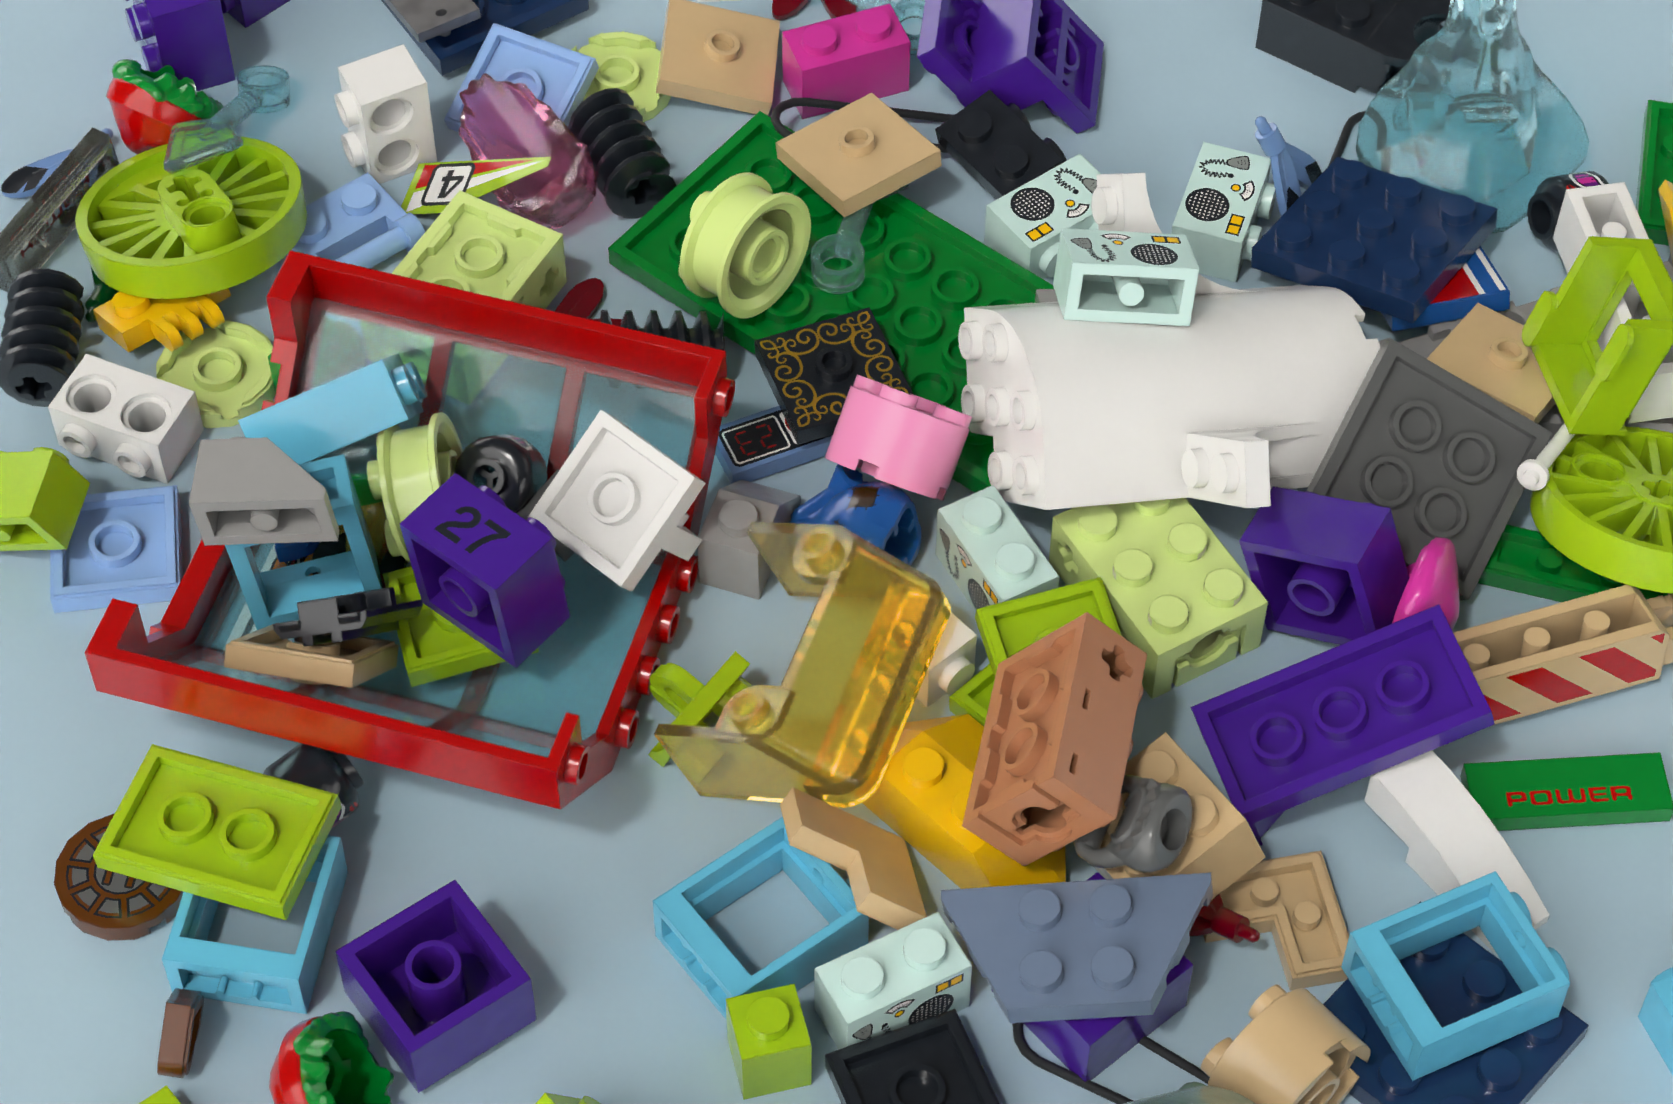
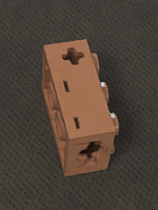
[962,612,1147,866]

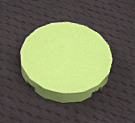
[571,31,671,122]
[156,320,275,428]

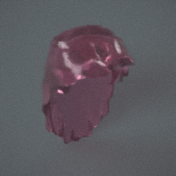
[458,73,597,230]

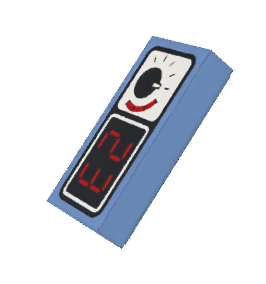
[715,406,832,484]

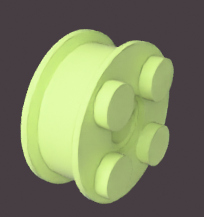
[679,172,811,319]
[367,412,463,563]

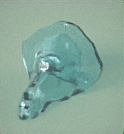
[1356,0,1589,234]

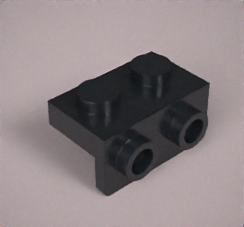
[935,90,1067,200]

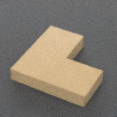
[780,787,927,930]
[1203,851,1349,991]

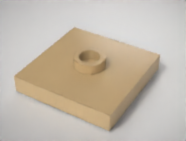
[656,0,780,115]
[775,92,942,217]
[1427,303,1555,424]
[224,624,399,688]

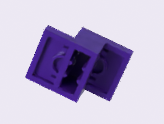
[917,0,1104,134]

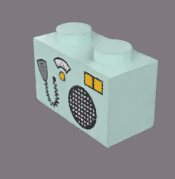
[1171,142,1276,282]
[984,154,1101,279]
[1053,228,1199,326]
[936,485,1059,612]
[814,912,972,1050]

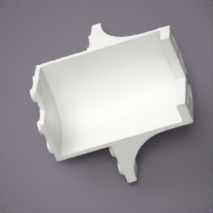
[958,173,1380,510]

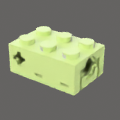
[361,190,567,405]
[1049,498,1268,699]

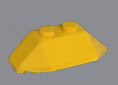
[827,714,1066,889]

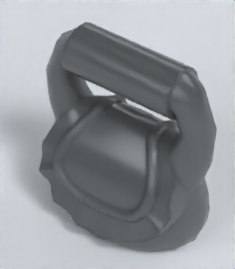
[1073,774,1193,873]

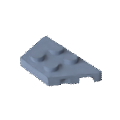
[941,873,1213,1023]

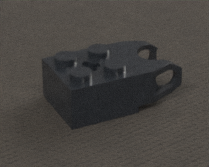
[1255,0,1484,103]

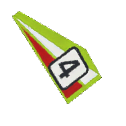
[401,157,552,214]

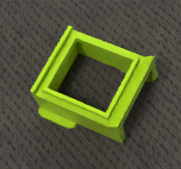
[1522,236,1673,436]

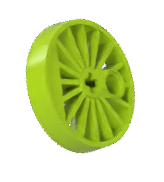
[75,136,307,299]
[1530,426,1673,594]

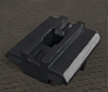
[273,587,423,647]

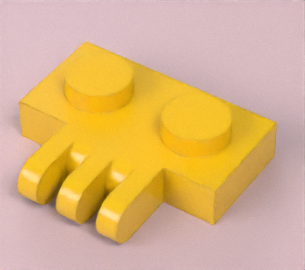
[93,288,231,353]

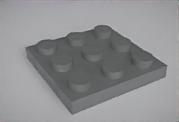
[1307,339,1553,601]

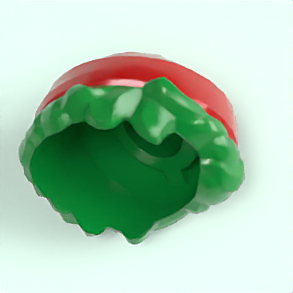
[106,59,224,154]
[269,1011,394,1104]

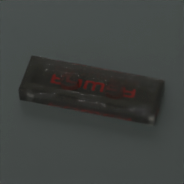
[0,127,119,292]

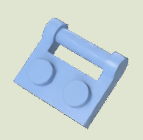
[285,172,425,269]

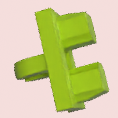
[648,651,766,777]

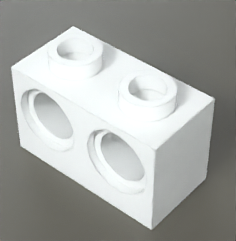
[334,44,437,184]
[48,354,204,484]

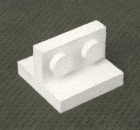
[528,410,706,592]

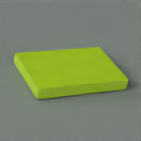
[93,744,342,920]

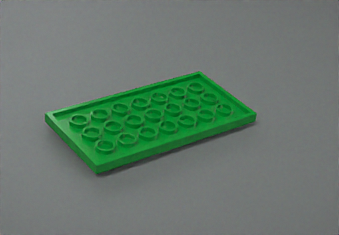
[608,111,1054,493]

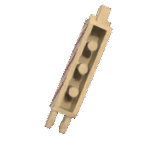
[1453,585,1673,725]

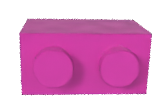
[782,3,911,119]

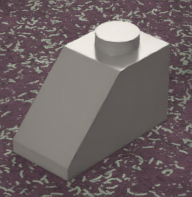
[189,437,340,546]
[698,480,801,600]

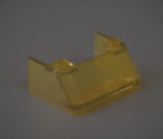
[654,522,951,808]

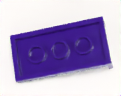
[1191,604,1495,846]

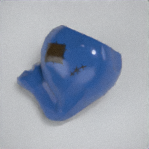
[790,464,922,598]

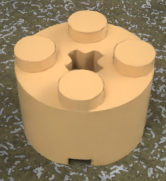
[1200,985,1371,1104]

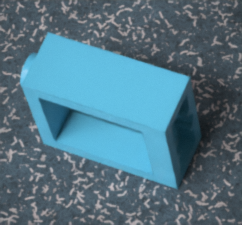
[238,353,427,465]
[225,454,382,630]
[653,817,869,1020]
[162,834,348,1014]
[1341,871,1570,1081]

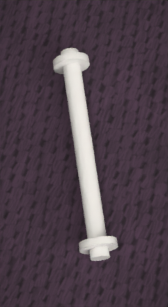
[1517,423,1575,491]

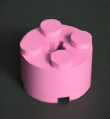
[824,374,972,501]

